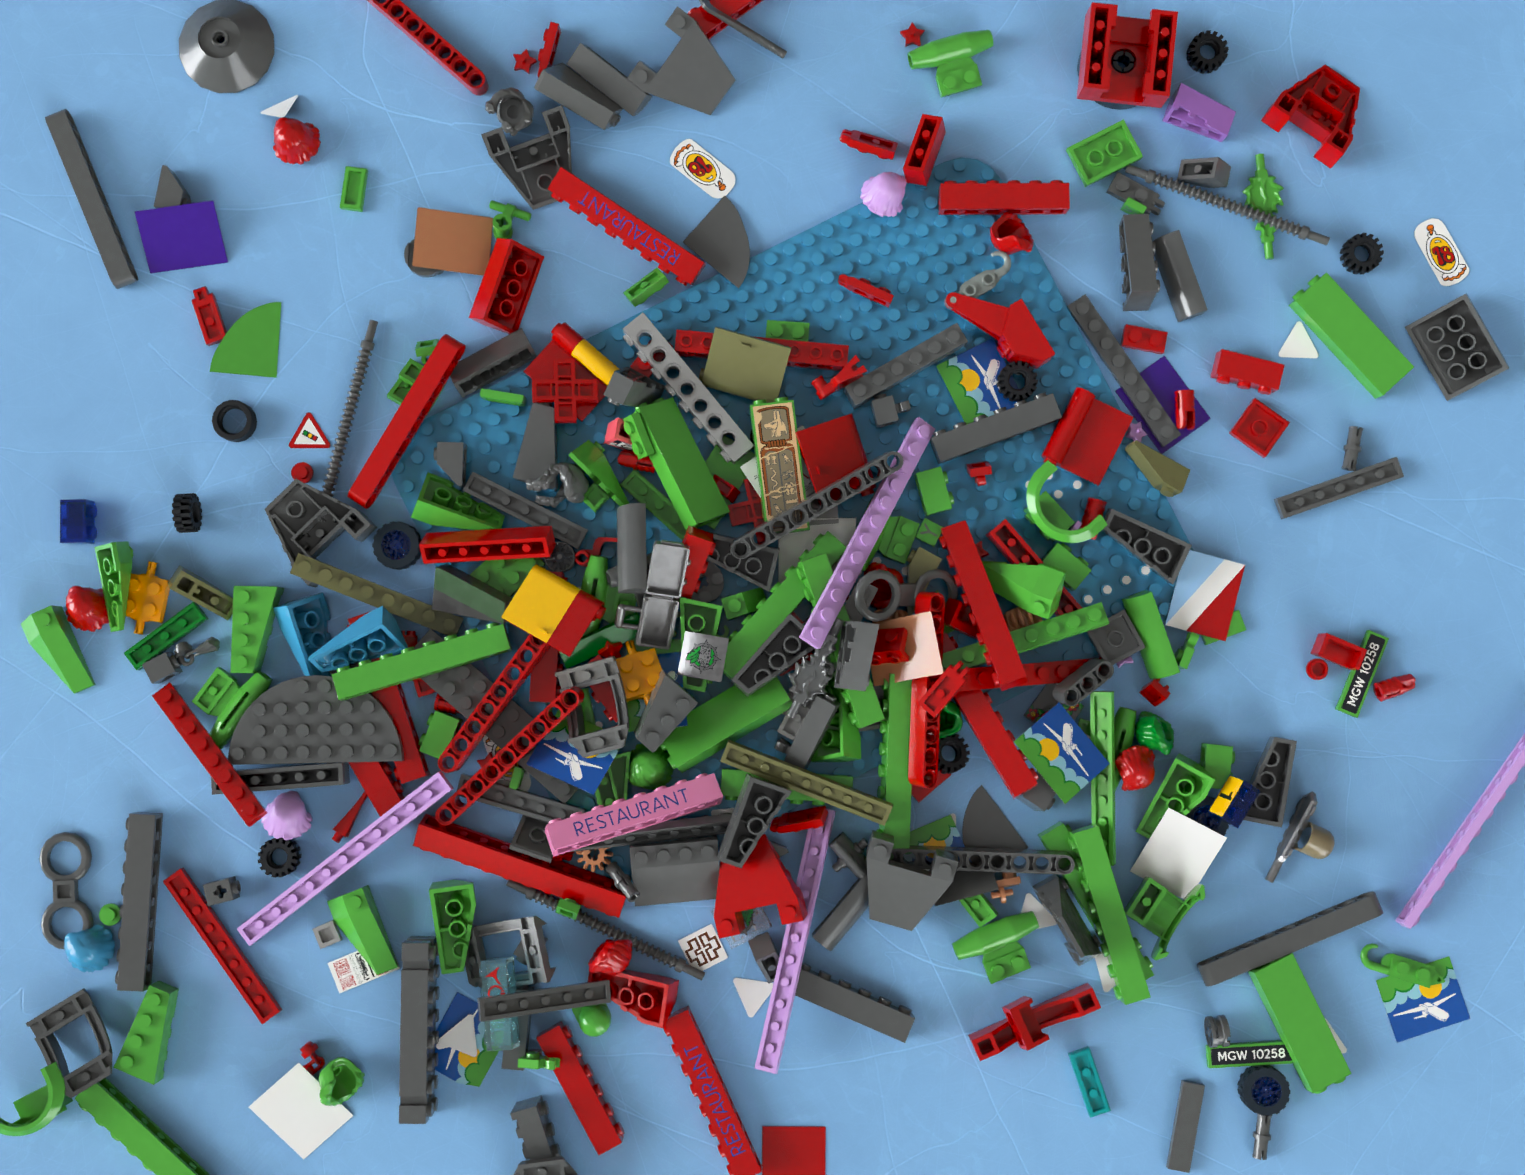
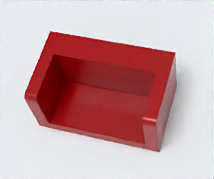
[944,598,978,639]
[1310,633,1367,670]
[1002,996,1050,1051]

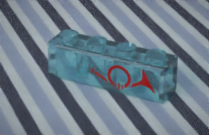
[479,956,520,1051]

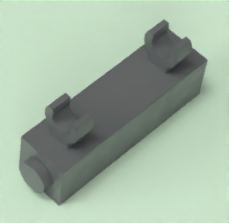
[774,692,841,770]
[501,985,543,1071]

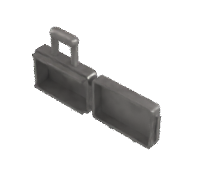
[614,540,691,650]

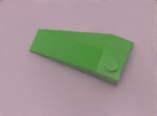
[569,440,630,506]
[411,472,505,530]
[94,541,133,632]
[982,561,1067,619]
[21,605,95,694]
[811,674,861,763]
[1135,753,1216,839]
[429,879,476,974]
[327,885,399,975]

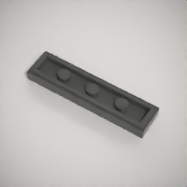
[1166,1080,1205,1173]

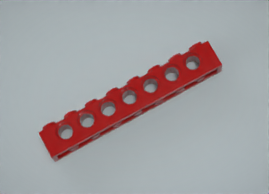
[675,329,849,371]

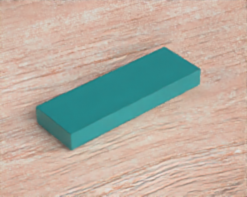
[1068,1046,1111,1118]

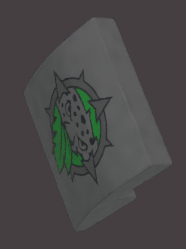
[677,631,729,682]

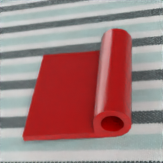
[1041,387,1134,486]
[795,414,877,507]

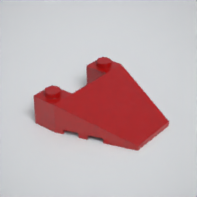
[1261,64,1360,169]
[714,834,808,938]

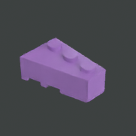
[1162,83,1236,142]

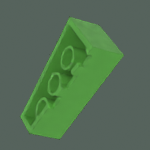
[113,981,179,1085]

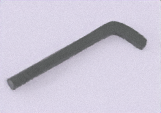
[699,0,787,59]

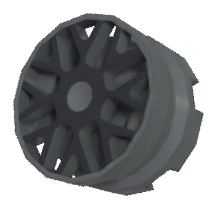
[544,542,576,573]
[1204,1015,1231,1048]

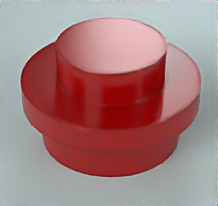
[291,462,313,483]
[1306,659,1328,680]

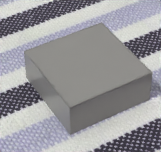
[312,920,342,949]

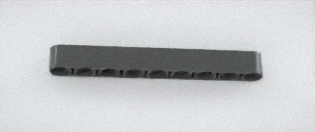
[45,109,138,289]
[729,451,904,559]
[891,845,1075,875]
[1197,891,1383,986]

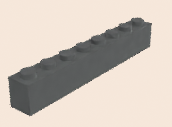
[115,812,163,992]

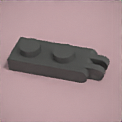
[1106,172,1165,215]

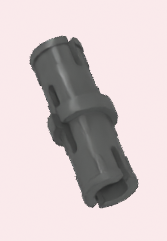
[1342,426,1363,471]
[605,862,640,902]
[1252,1113,1272,1160]

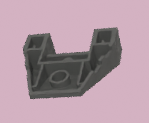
[627,6,736,115]
[481,105,572,210]
[265,479,377,588]
[866,830,959,931]
[1032,874,1102,966]

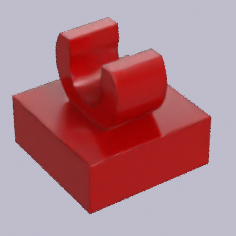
[966,461,992,486]
[1139,679,1171,707]

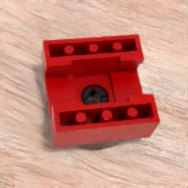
[1077,2,1178,110]

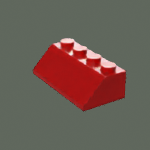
[469,238,544,334]

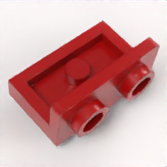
[871,627,909,665]

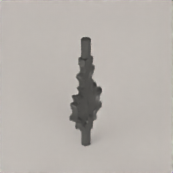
[787,618,845,718]

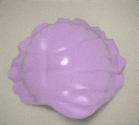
[860,172,907,217]
[261,790,312,840]

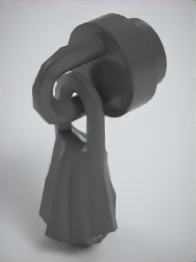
[174,637,220,666]

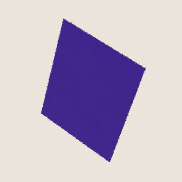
[135,200,228,274]
[1115,356,1211,454]

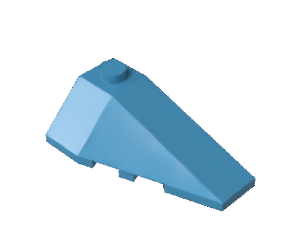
[273,592,332,676]
[308,606,408,673]

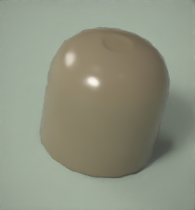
[1293,822,1335,859]

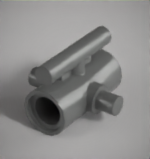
[828,832,869,878]

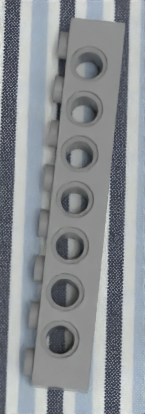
[623,312,754,464]

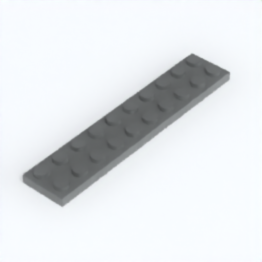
[414,629,579,804]

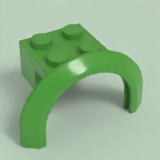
[1023,460,1108,543]
[1124,876,1205,960]
[0,1062,73,1136]

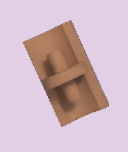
[991,872,1021,904]

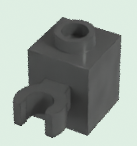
[870,394,911,429]

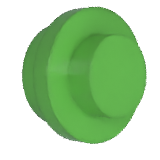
[99,903,121,926]

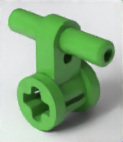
[489,200,531,239]

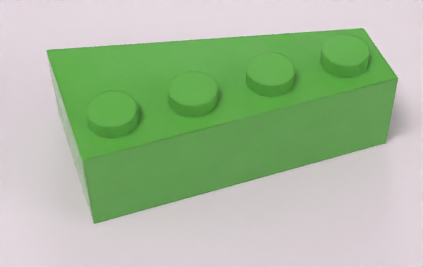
[230,586,284,673]
[680,597,723,692]

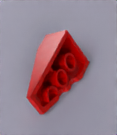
[588,970,679,1028]

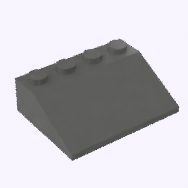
[1405,293,1509,401]
[629,835,720,906]

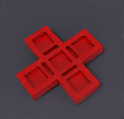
[532,359,598,423]
[727,479,765,543]

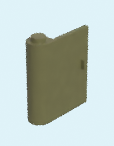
[699,326,791,403]

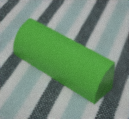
[1122,590,1180,679]

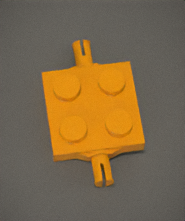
[126,561,170,635]
[616,640,662,706]

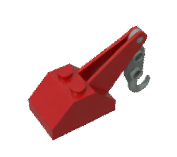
[945,251,1055,369]

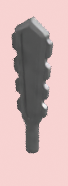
[1265,792,1318,883]

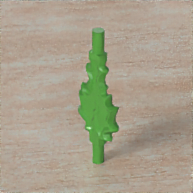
[1242,154,1284,260]

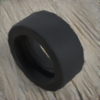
[212,400,257,442]

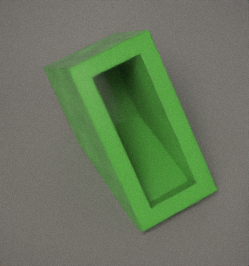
[721,587,766,621]

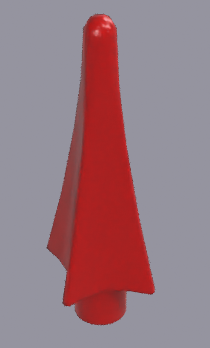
[332,791,368,843]

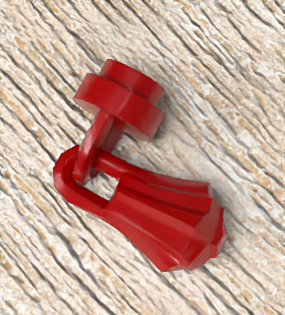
[300,1041,325,1076]

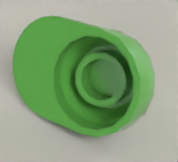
[572,1003,611,1037]

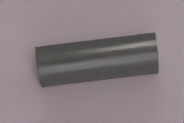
[566,43,652,116]
[1154,230,1208,322]
[450,328,537,398]
[617,503,647,594]
[812,874,869,951]

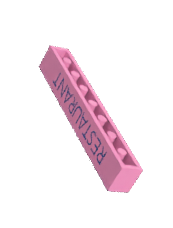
[545,773,723,857]

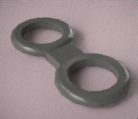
[854,569,958,622]
[39,832,94,949]

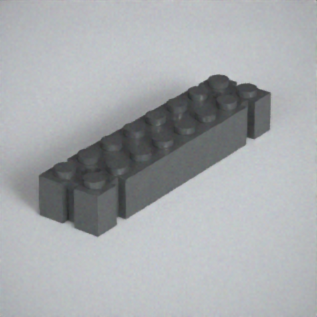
[399,936,440,1124]

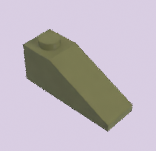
[1125,440,1190,497]
[906,547,942,616]
[168,565,233,620]

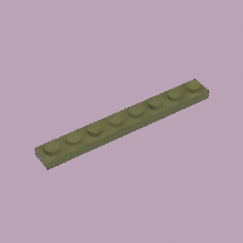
[290,553,464,636]
[720,740,893,826]

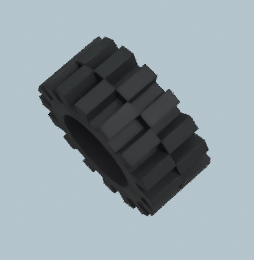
[1186,30,1229,74]
[1340,233,1384,275]
[997,361,1038,402]
[172,493,202,533]
[938,734,970,774]
[258,838,301,877]

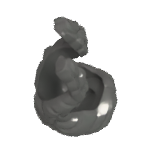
[485,87,534,136]
[525,462,589,508]

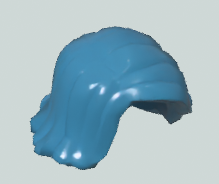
[64,924,115,973]

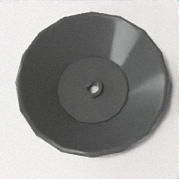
[179,0,274,93]

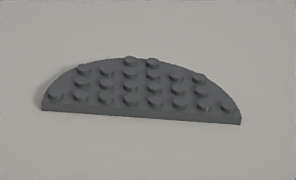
[228,675,404,765]

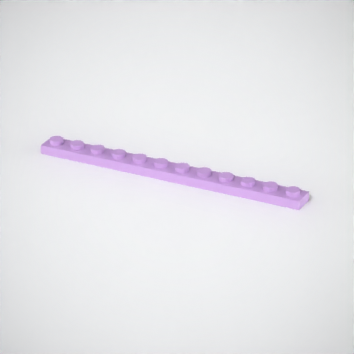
[799,417,935,649]
[1395,733,1525,929]
[237,771,454,946]
[755,806,836,1074]

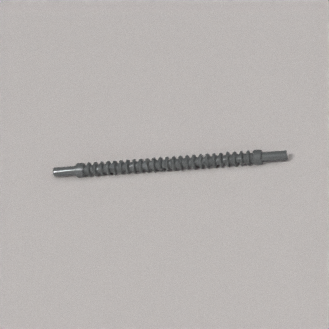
[1125,165,1330,245]
[321,320,378,497]
[506,880,705,981]

